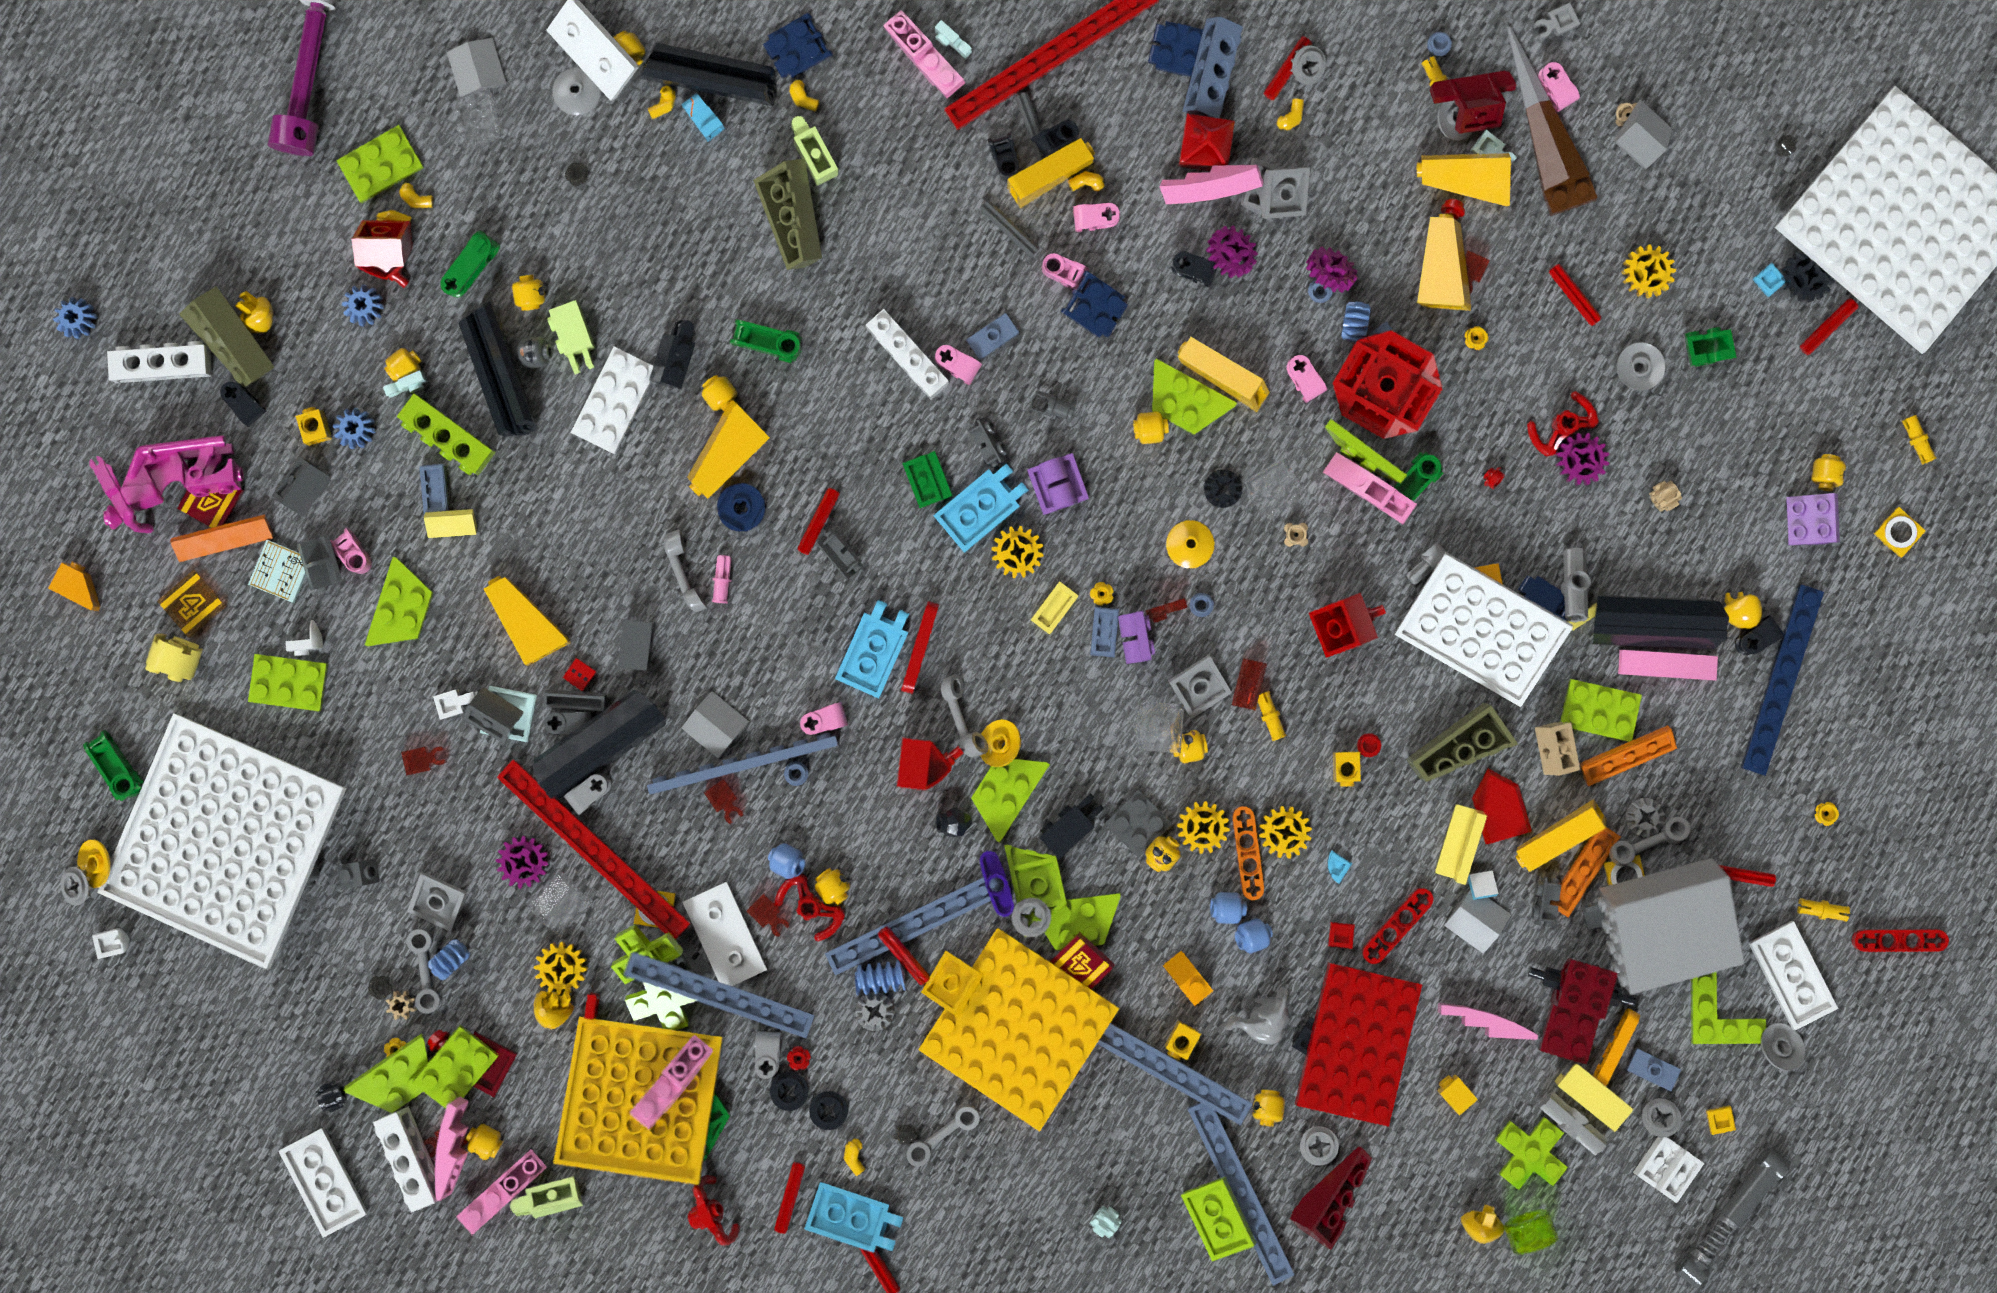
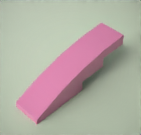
[1160,165,1264,204]
[1618,650,1718,681]
[1438,1003,1538,1040]
[435,1097,469,1201]

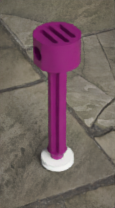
[267,0,337,156]

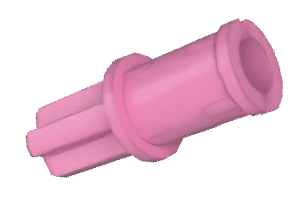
[712,555,732,604]

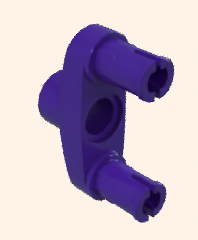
[980,850,1014,917]

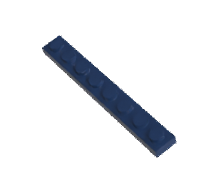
[1741,584,1824,776]

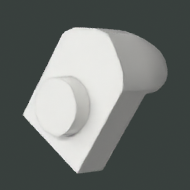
[286,620,323,656]
[92,928,130,959]

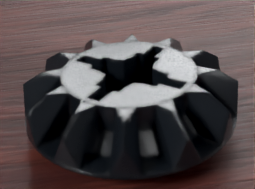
[1204,470,1242,508]
[770,1071,809,1111]
[809,1091,848,1130]

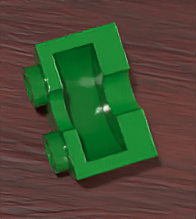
[1684,327,1737,367]

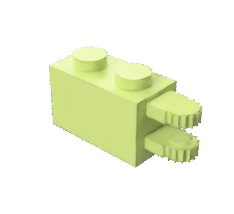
[791,116,838,186]
[547,300,596,374]
[510,1177,583,1218]

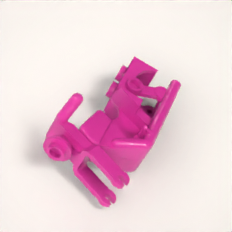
[89,435,244,533]

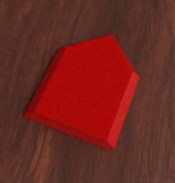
[1472,768,1532,845]

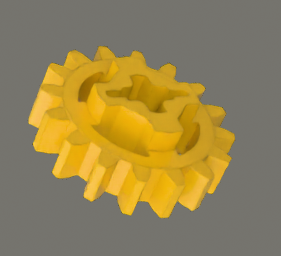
[1621,245,1676,298]
[991,526,1044,579]
[1177,801,1230,854]
[1258,806,1312,859]
[534,941,588,995]

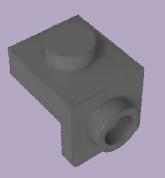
[337,859,379,889]

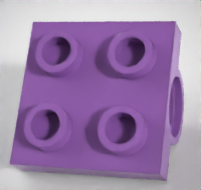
[1027,453,1089,516]
[1787,493,1840,545]
[1118,611,1155,664]

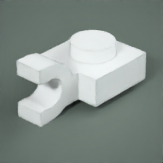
[433,689,478,720]

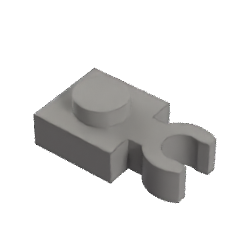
[1533,3,1580,40]

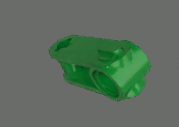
[440,230,500,297]
[729,319,802,364]
[1393,452,1444,501]
[83,730,144,801]

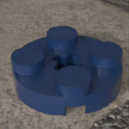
[717,483,766,532]

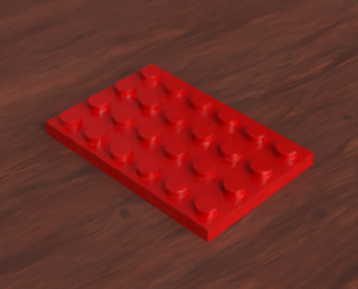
[1295,962,1422,1127]

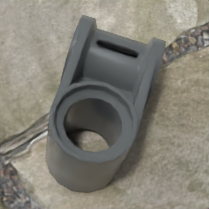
[544,712,592,735]

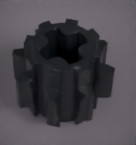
[315,1081,348,1113]

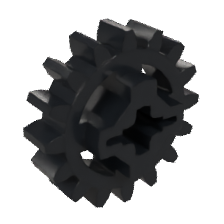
[1781,251,1835,303]

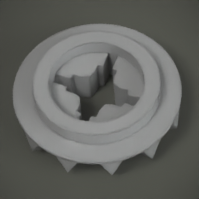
[1290,46,1326,85]
[1626,798,1665,837]
[61,866,93,906]
[1012,898,1051,937]
[855,992,894,1031]
[1641,1098,1681,1138]
[1300,1126,1339,1165]

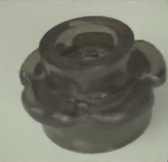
[1774,135,1798,157]
[565,162,589,186]
[368,976,392,1000]
[893,1124,917,1145]

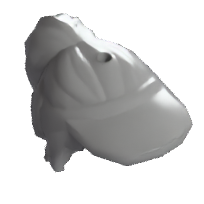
[1226,987,1289,1045]

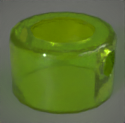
[1504,1209,1559,1255]

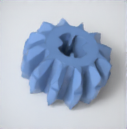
[342,285,384,326]
[53,297,97,339]
[1341,301,1370,343]
[333,408,376,449]
[428,939,470,980]

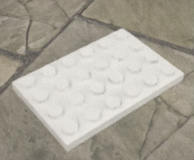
[1395,552,1573,707]

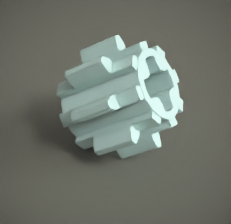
[1090,1206,1122,1238]

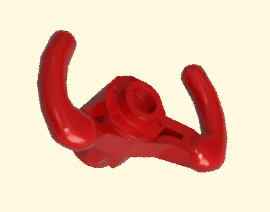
[1527,391,1599,457]
[774,873,845,942]
[688,1175,740,1246]

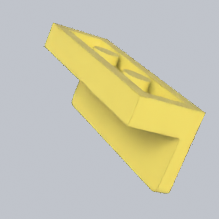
[1435,804,1487,885]
[1555,1063,1633,1132]

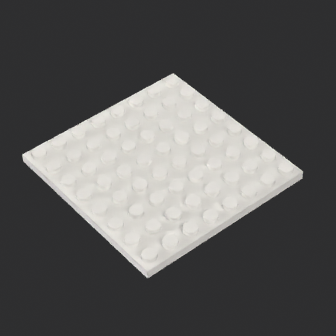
[1775,86,1997,354]
[97,713,347,969]

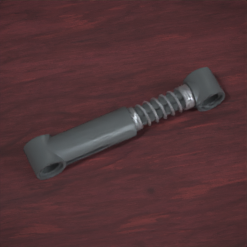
[1675,1147,1791,1288]

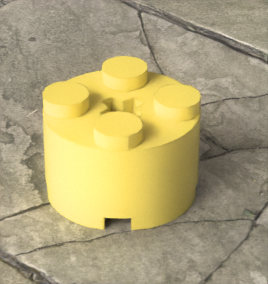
[145,634,203,682]

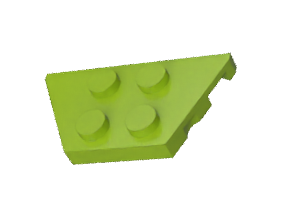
[1152,359,1237,435]
[1325,419,1406,483]
[365,557,433,646]
[971,759,1050,843]
[1004,845,1067,937]
[1045,893,1121,950]
[344,1033,429,1113]

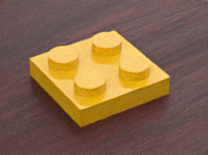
[921,950,984,1017]

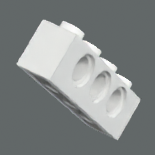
[866,309,949,400]
[107,341,212,383]
[373,1106,439,1212]

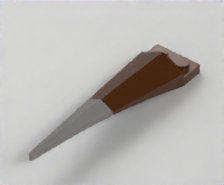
[1507,27,1598,216]

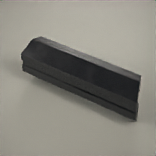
[638,43,777,107]
[458,299,538,436]
[1593,595,1729,649]
[533,690,666,799]

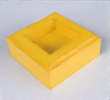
[1706,1105,1736,1135]

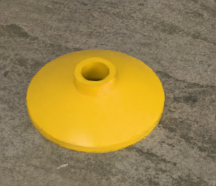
[1166,520,1214,568]
[980,720,1021,767]
[77,840,110,888]

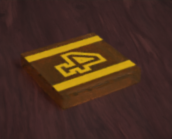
[157,570,227,638]

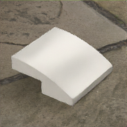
[1633,1137,1704,1203]

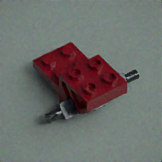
[1528,958,1637,1065]

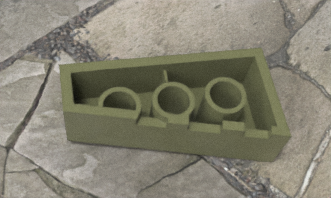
[753,159,822,270]
[179,286,275,388]
[1406,702,1518,782]

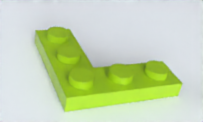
[1691,972,1766,1044]

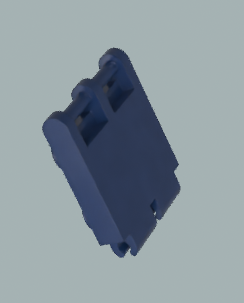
[763,13,834,79]
[1148,21,1204,77]
[1060,270,1128,338]
[1518,575,1566,621]

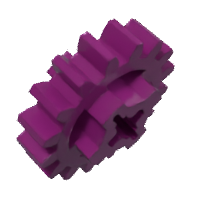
[1206,226,1258,278]
[1306,247,1358,293]
[1555,433,1609,486]
[495,835,550,889]

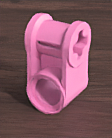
[1538,62,1580,112]
[1073,203,1120,232]
[1042,253,1090,290]
[935,345,982,385]
[1287,355,1327,403]
[330,527,372,574]
[800,702,848,735]

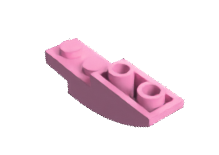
[883,10,965,98]
[1323,452,1417,525]
[630,1035,713,1130]
[456,1150,547,1235]

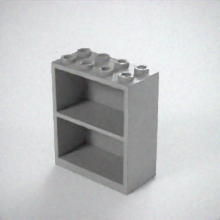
[1597,858,1744,995]

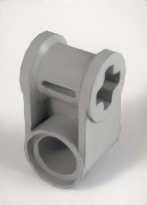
[564,773,612,815]
[755,1031,782,1079]

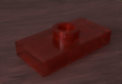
[1232,658,1267,711]

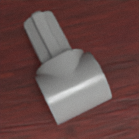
[1406,541,1446,585]

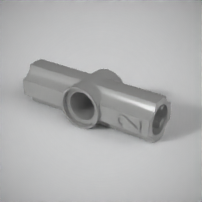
[1560,547,1591,623]
[1538,1091,1608,1156]

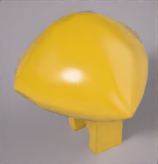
[235,291,274,334]
[1724,592,1762,629]
[534,991,575,1029]
[1460,1205,1505,1243]

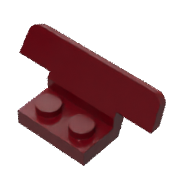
[1429,70,1516,134]

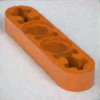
[1232,806,1264,900]

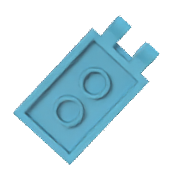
[933,464,1028,553]
[835,600,909,699]
[805,1182,903,1253]

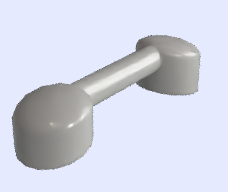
[664,529,708,612]
[941,674,988,757]
[1609,817,1690,866]
[407,928,441,1014]
[906,1104,979,1167]

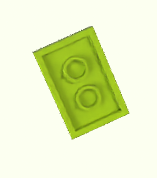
[336,125,424,204]
[248,654,328,711]
[1560,679,1642,742]
[412,1025,498,1109]
[1181,1177,1257,1261]

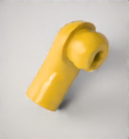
[789,80,819,112]
[647,86,676,120]
[1277,99,1304,130]
[1067,171,1105,192]
[399,183,433,208]
[376,210,411,221]
[844,1138,865,1176]

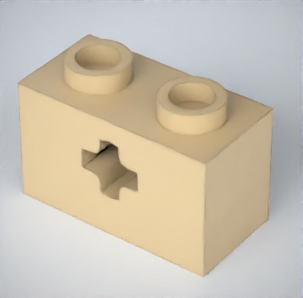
[1535,722,1580,775]

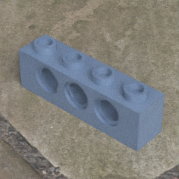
[1183,17,1243,118]

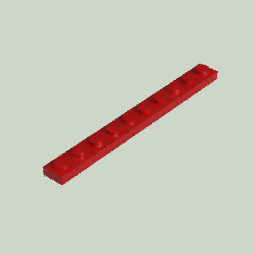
[944,0,1159,131]
[497,759,691,940]

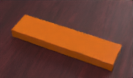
[170,514,273,562]
[1579,725,1677,786]
[1549,827,1621,917]

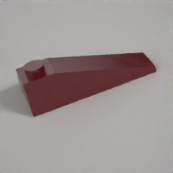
[1289,1146,1372,1250]

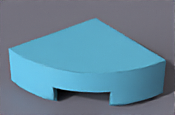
[1327,850,1352,884]

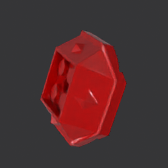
[1333,330,1443,439]

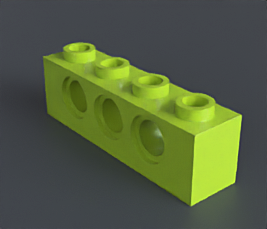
[397,394,496,476]

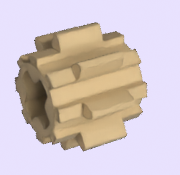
[1649,481,1682,512]
[386,990,417,1020]

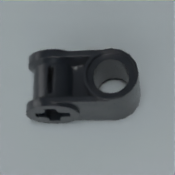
[1030,120,1079,159]
[987,132,1019,182]
[1170,251,1217,287]
[220,381,267,427]
[1735,615,1785,655]

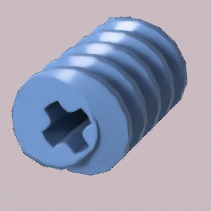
[855,960,906,996]

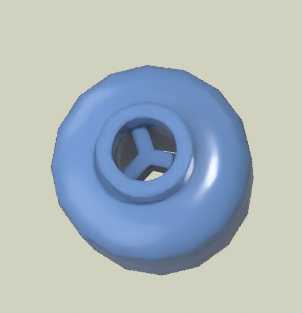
[768,843,806,879]
[1210,892,1247,924]
[1235,918,1273,954]

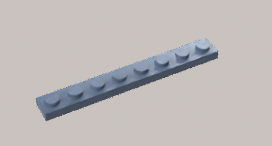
[647,733,839,795]
[825,877,1004,975]
[623,952,814,1038]
[1097,1023,1253,1125]
[1187,1102,1294,1285]

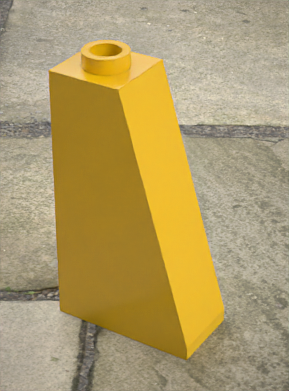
[1007,138,1095,208]
[1416,153,1511,206]
[1417,214,1471,311]
[1178,337,1270,412]
[687,400,770,499]
[484,576,571,666]
[1515,799,1607,872]

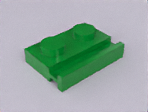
[902,451,952,509]

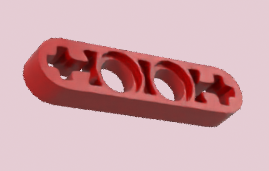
[901,601,940,694]
[1362,888,1434,964]
[1851,929,1949,952]

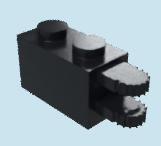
[649,320,696,389]
[1039,793,1104,859]

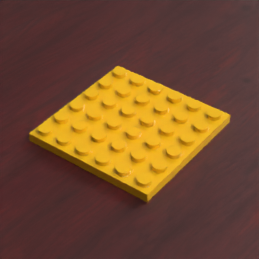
[918,928,1120,1132]
[553,1017,723,1185]

